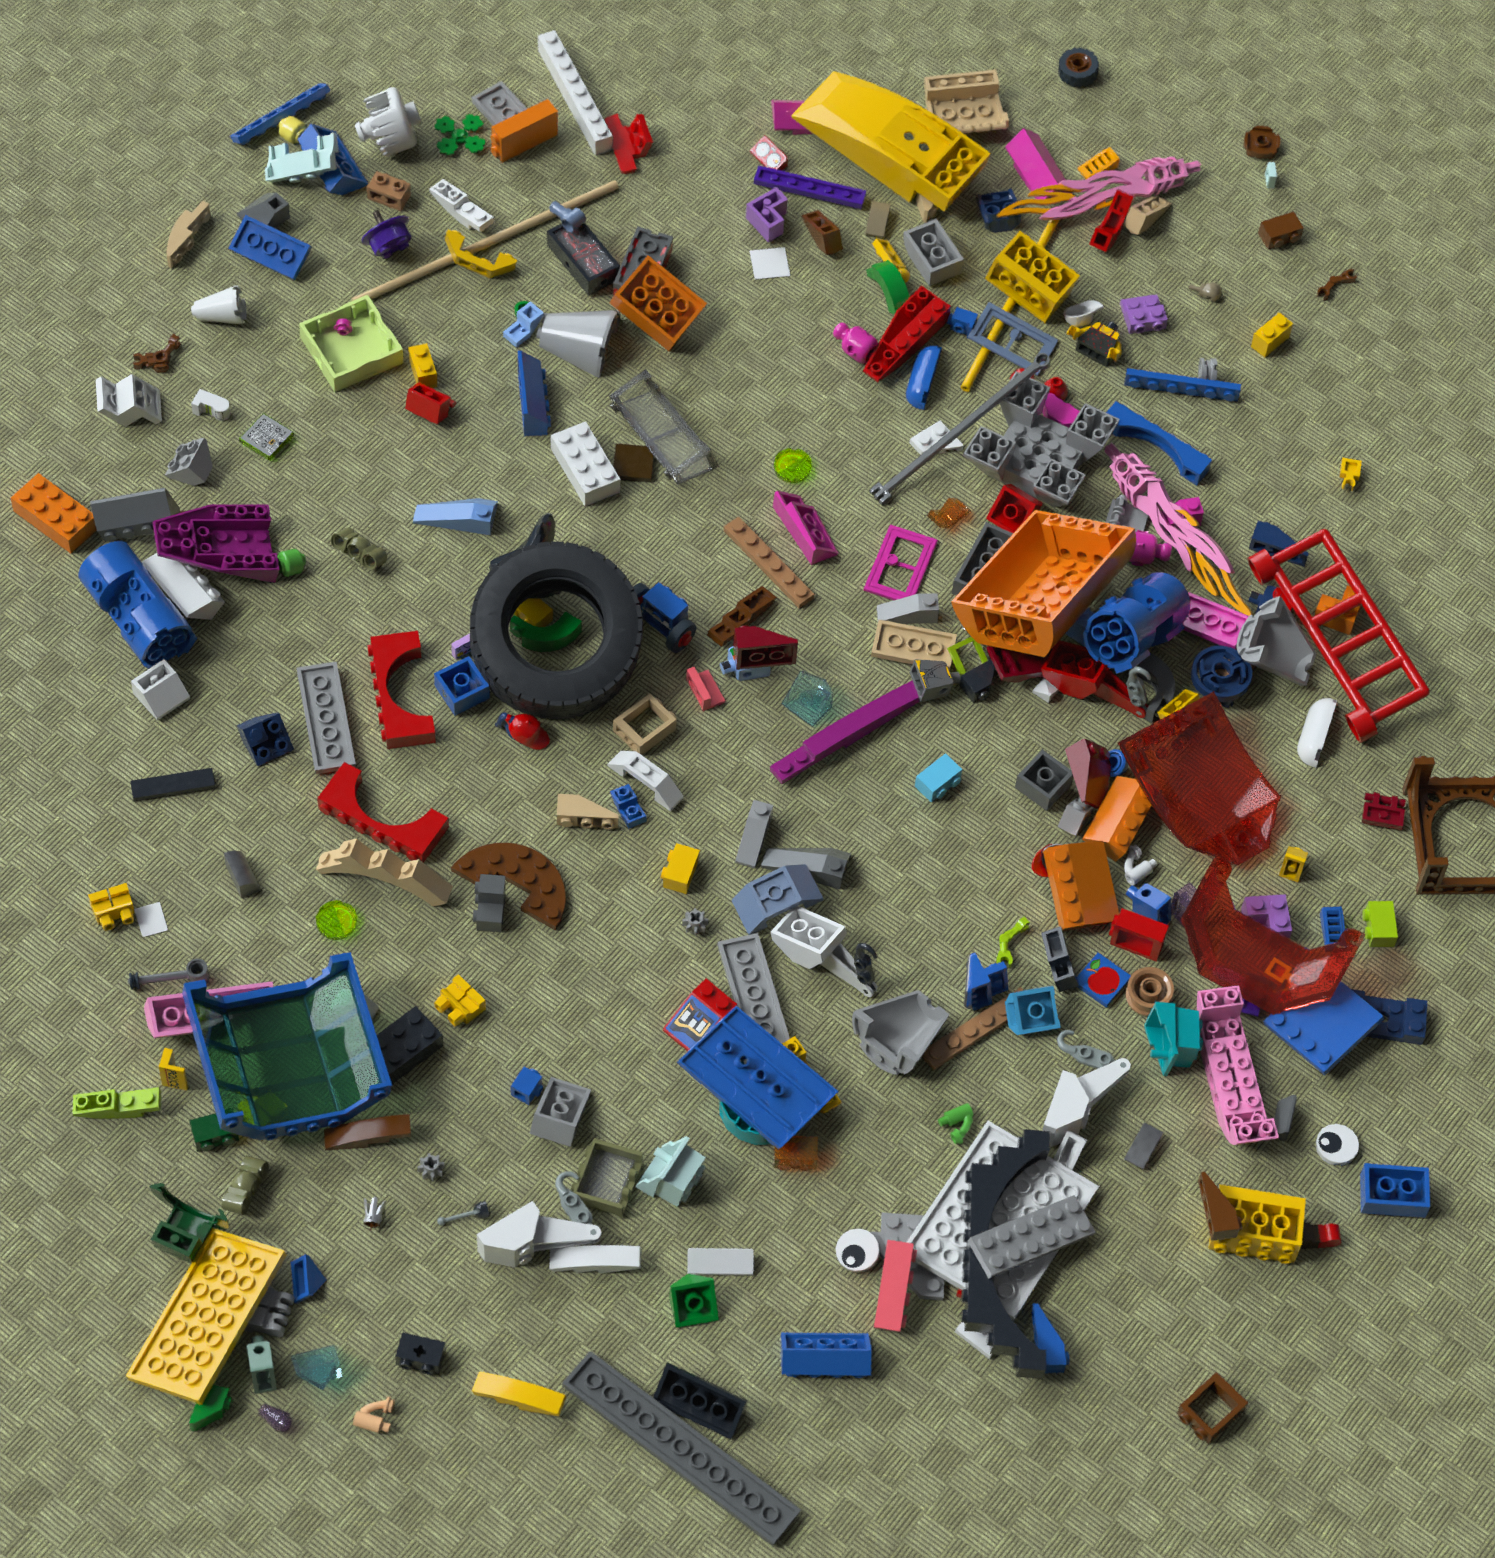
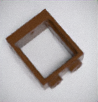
[1177,1372,1248,1444]

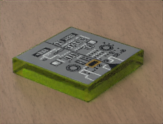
[239,413,294,461]

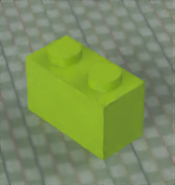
[1362,901,1398,947]

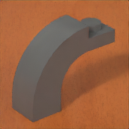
[1137,653,1175,723]

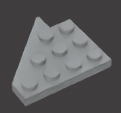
[868,1212,944,1301]

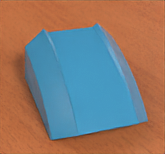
[1005,985,1061,1035]

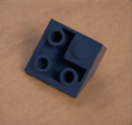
[236,712,294,766]

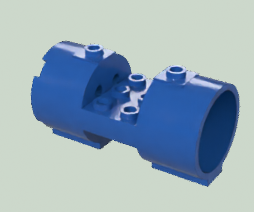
[78,541,197,669]
[1083,572,1190,674]

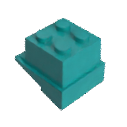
[1144,1001,1203,1076]

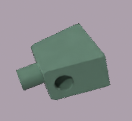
[247,1336,277,1394]

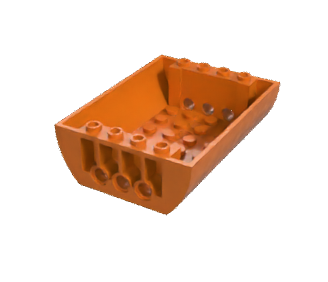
[951,510,1136,657]

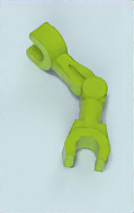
[996,916,1030,968]

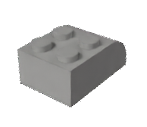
[903,219,964,286]

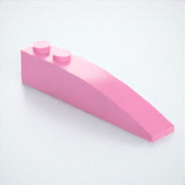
[144,982,273,1039]

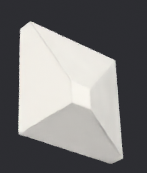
[1032,678,1059,703]

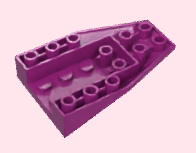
[153,504,279,583]

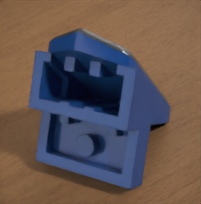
[964,952,1009,1011]

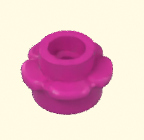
[334,319,353,335]

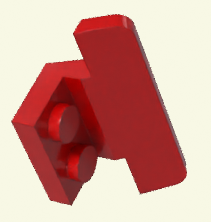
[604,113,653,174]

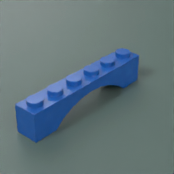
[1106,401,1212,486]

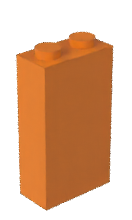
[490,99,558,163]

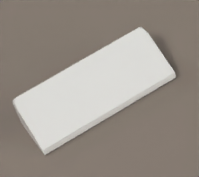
[688,1248,754,1275]

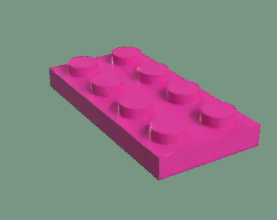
[1183,592,1249,650]

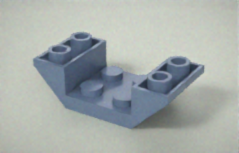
[731,864,824,935]

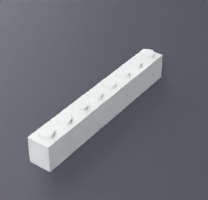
[538,30,612,156]

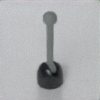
[437,1200,490,1226]

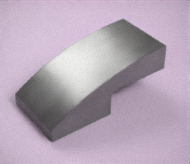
[1124,1122,1163,1170]

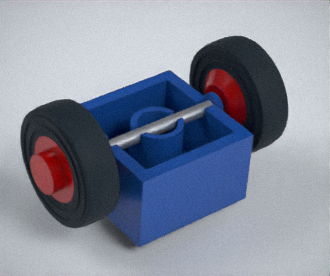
[633,582,697,653]

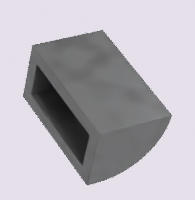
[224,850,261,898]

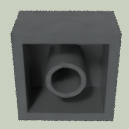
[1015,749,1073,811]

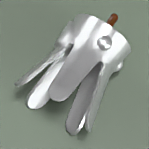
[363,1197,386,1231]

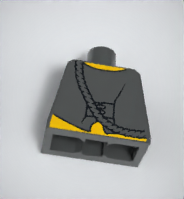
[909,659,961,702]

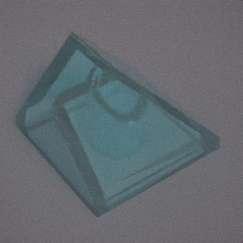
[781,671,833,727]
[291,1345,342,1390]

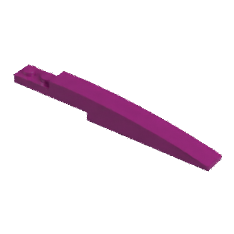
[770,681,920,784]

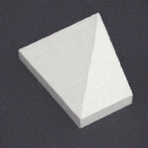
[1054,1130,1087,1170]

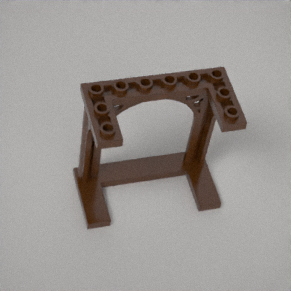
[1402,756,1495,895]

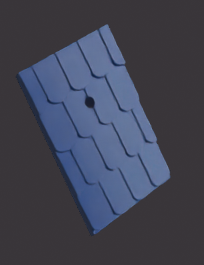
[677,1006,839,1149]

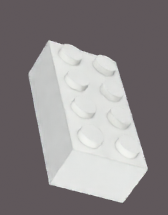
[551,422,620,506]

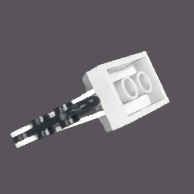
[771,906,878,997]

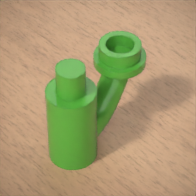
[938,1103,973,1144]

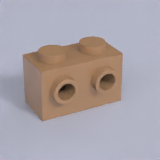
[367,171,411,211]

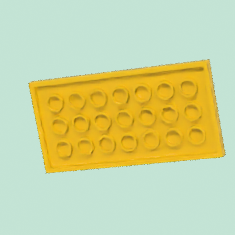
[126,1228,287,1405]

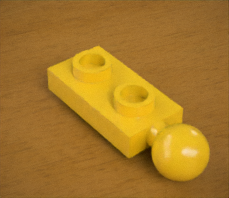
[872,238,910,283]

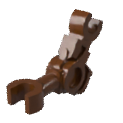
[133,334,181,373]

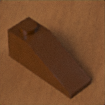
[801,210,843,255]
[1198,1172,1242,1241]

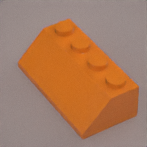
[1082,776,1159,862]

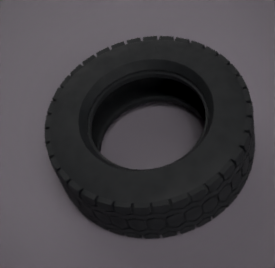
[470,541,643,720]

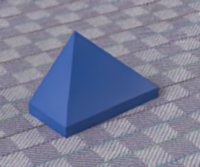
[291,1254,326,1303]

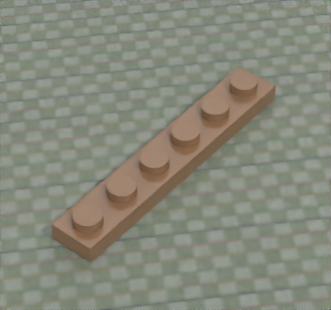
[723,517,814,608]
[922,987,1024,1071]

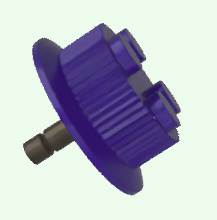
[361,210,412,259]

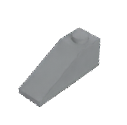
[876,593,939,624]
[735,800,773,868]

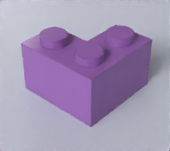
[746,187,788,242]
[1241,894,1292,944]

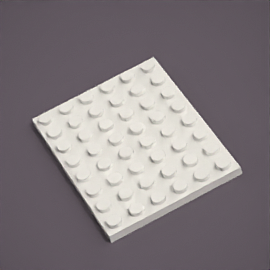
[906,1121,1099,1321]

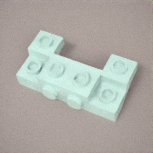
[265,133,338,183]

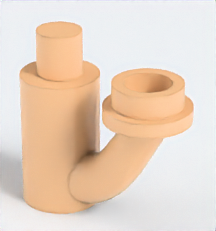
[353,1396,395,1433]

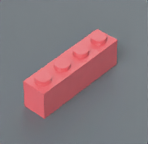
[874,1240,917,1332]

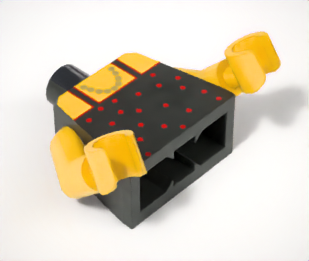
[1066,321,1122,367]

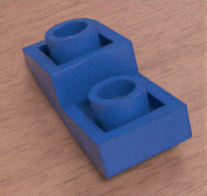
[610,784,647,829]

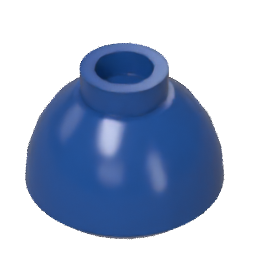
[1109,749,1128,777]

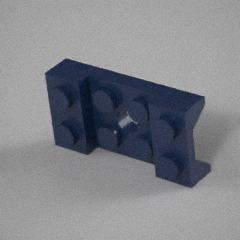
[1351,989,1428,1045]

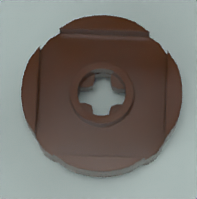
[1243,126,1281,159]

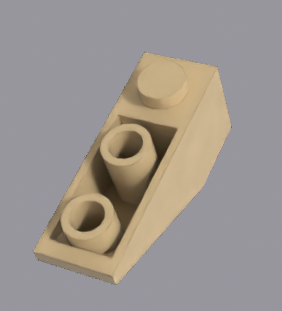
[557,794,619,829]

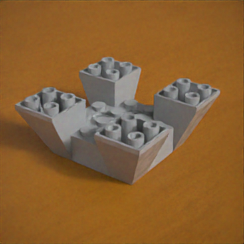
[963,371,1120,507]

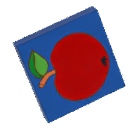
[1077,953,1131,1008]

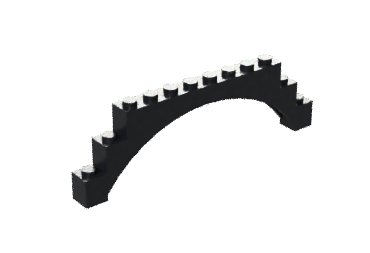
[961,1129,1050,1379]

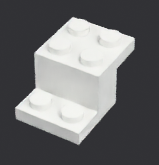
[96,374,162,427]

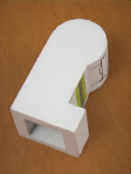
[191,389,230,421]

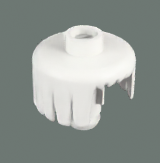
[355,87,421,157]

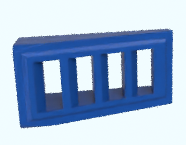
[1320,906,1347,951]

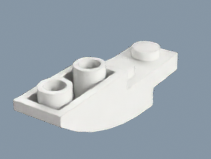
[429,179,494,232]

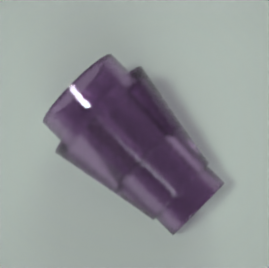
[258,1403,292,1433]

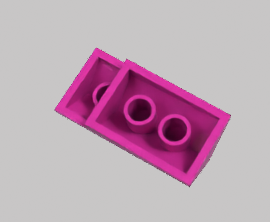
[771,100,814,135]
[1005,128,1073,206]
[773,490,839,565]

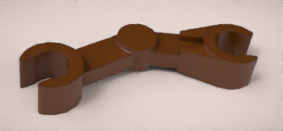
[1316,269,1357,301]

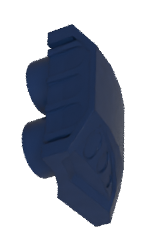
[976,188,1022,233]

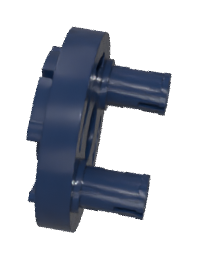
[1191,646,1252,708]

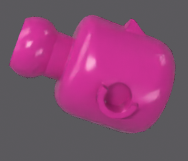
[833,322,879,364]
[1129,530,1172,566]

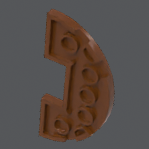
[451,843,565,931]

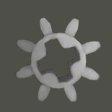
[682,908,708,936]
[417,1153,445,1182]

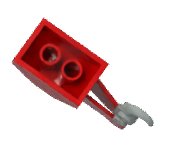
[1041,640,1151,718]

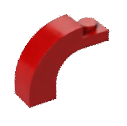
[1089,189,1135,252]

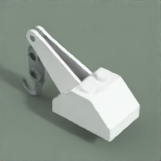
[1042,1030,1131,1147]
[477,1171,601,1267]

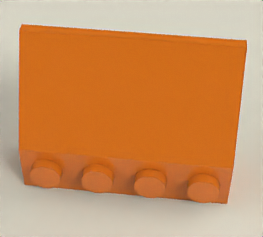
[610,255,707,351]
[1043,840,1119,932]

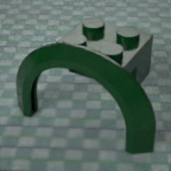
[149,1183,230,1264]

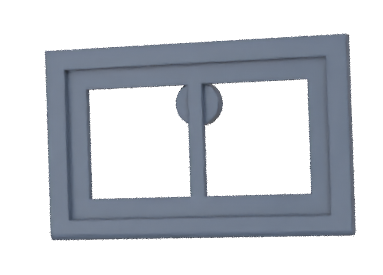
[967,302,1058,376]

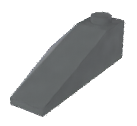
[761,848,852,890]

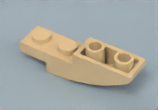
[167,201,211,268]

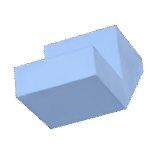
[503,301,544,348]

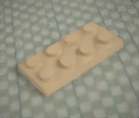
[871,620,957,671]

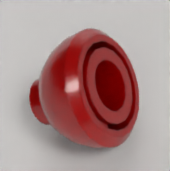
[1044,377,1068,401]

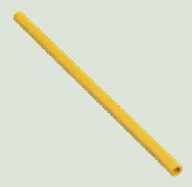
[961,219,1060,392]

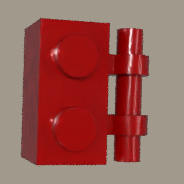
[405,382,456,424]

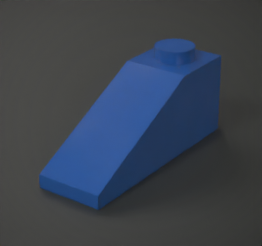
[1031,1304,1070,1374]

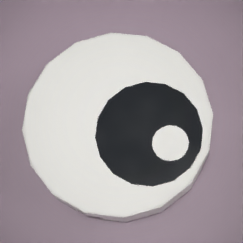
[1316,1124,1359,1165]
[836,1229,880,1273]

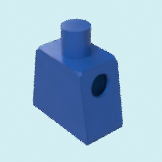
[1126,884,1171,924]

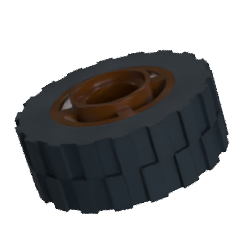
[1058,47,1099,88]

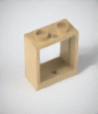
[613,693,677,755]

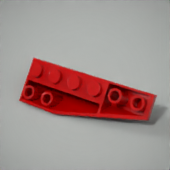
[863,285,951,382]

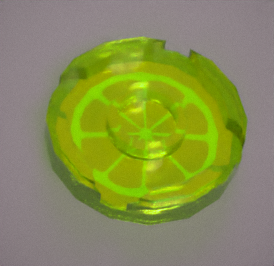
[773,448,812,483]
[315,900,358,940]

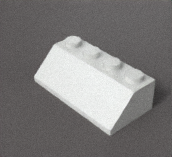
[142,553,225,620]

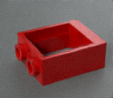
[1109,908,1169,962]

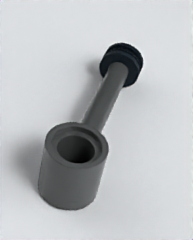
[128,958,210,990]

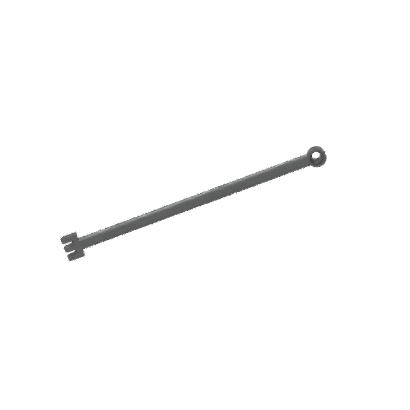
[869,353,1051,505]

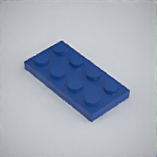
[228,215,312,281]

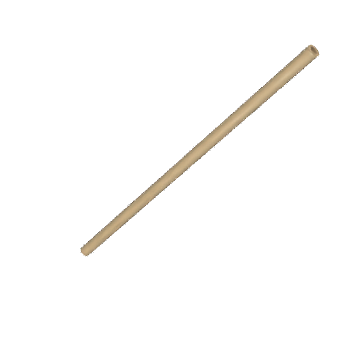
[352,180,619,301]

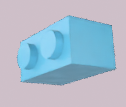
[915,753,962,802]

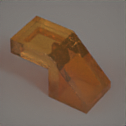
[927,498,971,528]

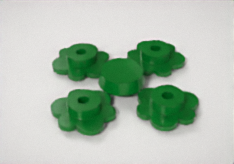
[434,114,486,155]

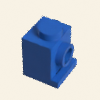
[947,307,978,339]

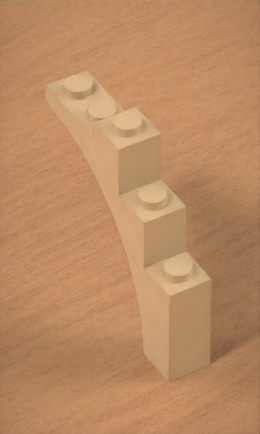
[316,839,453,906]

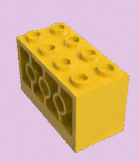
[985,231,1080,323]
[1208,1184,1306,1264]

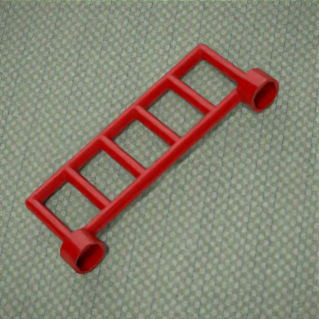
[1247,529,1430,743]

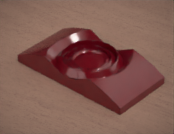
[986,645,1055,683]

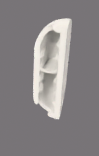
[1297,698,1337,768]

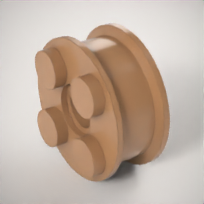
[1126,967,1174,1016]

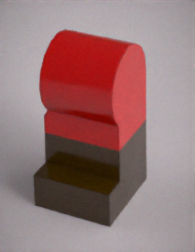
[1301,1222,1342,1249]

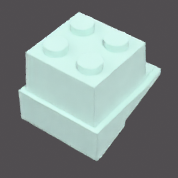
[636,1136,705,1207]

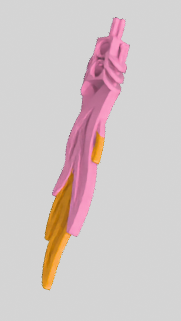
[997,157,1201,220]
[1104,443,1253,616]

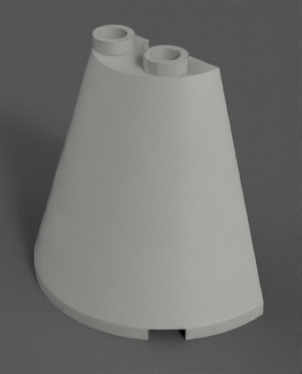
[536,310,621,378]
[1237,596,1316,686]
[852,990,950,1075]

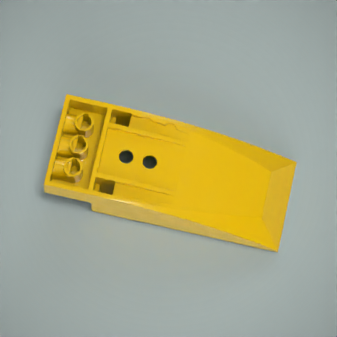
[791,71,991,211]

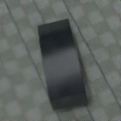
[1041,926,1079,992]

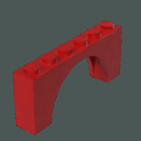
[367,630,436,749]
[317,762,449,863]

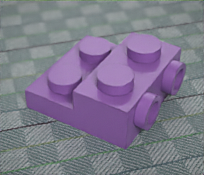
[1120,294,1168,334]

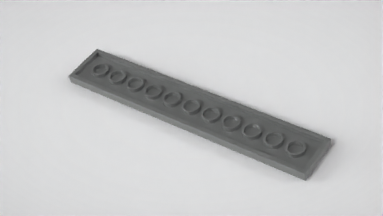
[562,1351,801,1546]

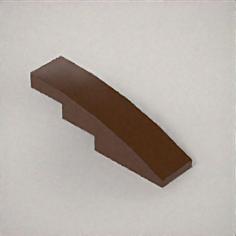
[707,586,777,647]
[324,1114,411,1151]

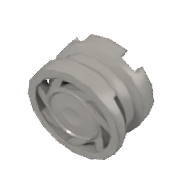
[1198,358,1217,380]

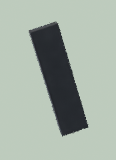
[130,768,216,802]

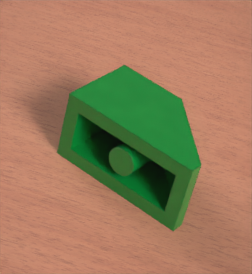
[189,1384,233,1432]

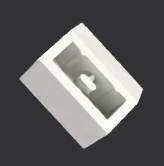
[131,659,190,721]

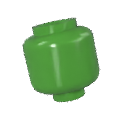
[277,549,306,576]

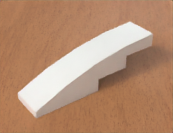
[550,1245,641,1274]

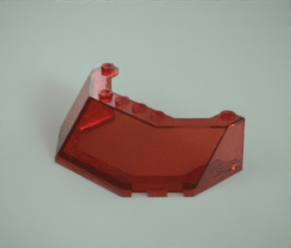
[1181,854,1366,1015]

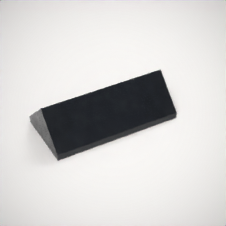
[653,1362,748,1440]

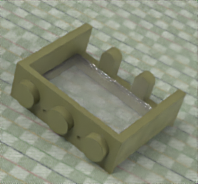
[571,1138,644,1219]

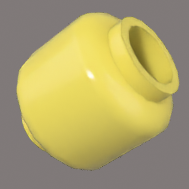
[279,116,306,144]

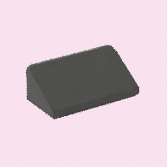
[1274,1095,1297,1142]

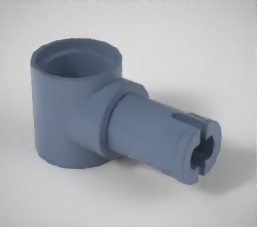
[549,201,586,233]

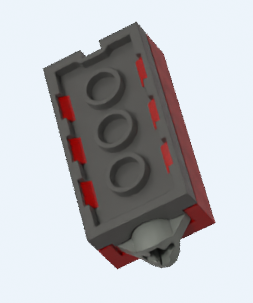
[613,226,673,296]

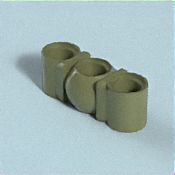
[330,527,387,570]
[222,1156,269,1215]

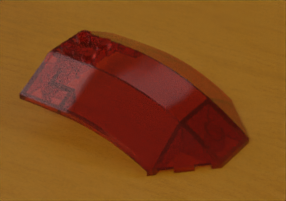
[1117,691,1282,866]

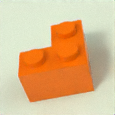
[1314,585,1361,635]

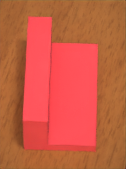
[686,667,725,711]

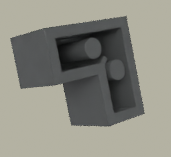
[473,874,506,933]

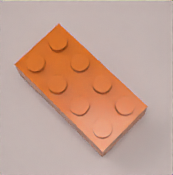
[11,473,97,554]

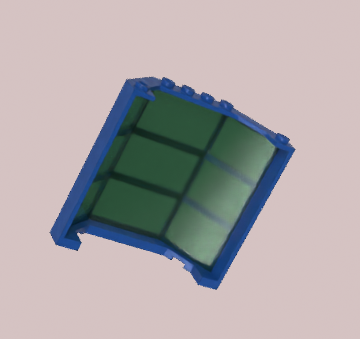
[182,952,392,1141]

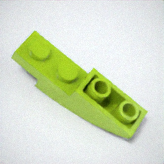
[73,1087,161,1119]

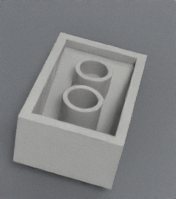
[530,1077,591,1147]

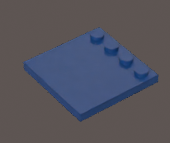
[1263,966,1384,1076]

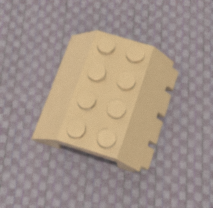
[924,70,1009,133]

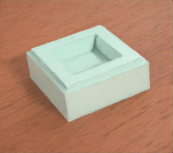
[1265,162,1277,188]

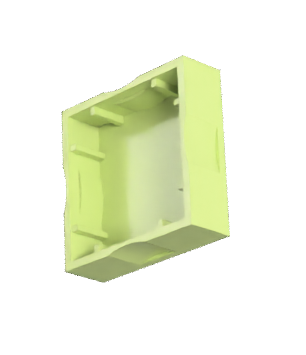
[299,295,404,392]

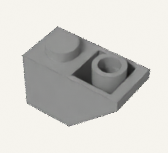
[1058,798,1094,836]

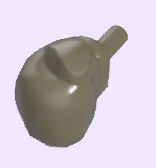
[1189,282,1222,302]

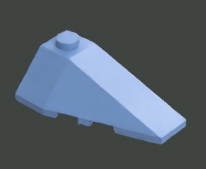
[413,498,498,535]

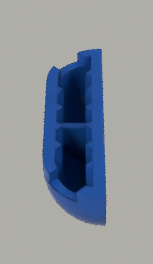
[906,346,942,410]

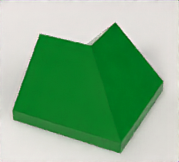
[669,1274,719,1328]

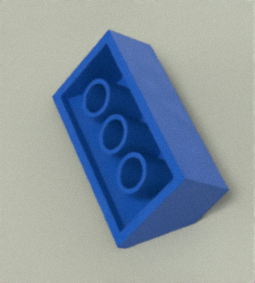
[298,124,368,195]
[518,351,551,436]
[781,1333,871,1378]

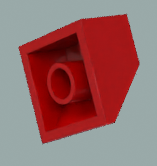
[986,484,1043,533]

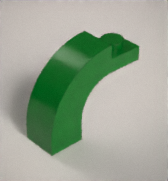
[866,260,910,315]
[510,612,582,652]

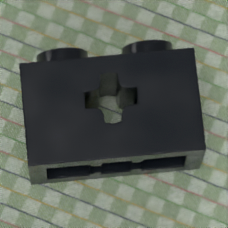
[395,1332,446,1375]

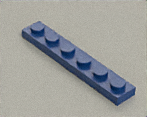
[230,83,331,145]
[1124,368,1241,402]

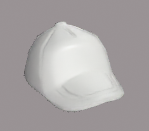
[1063,300,1104,328]

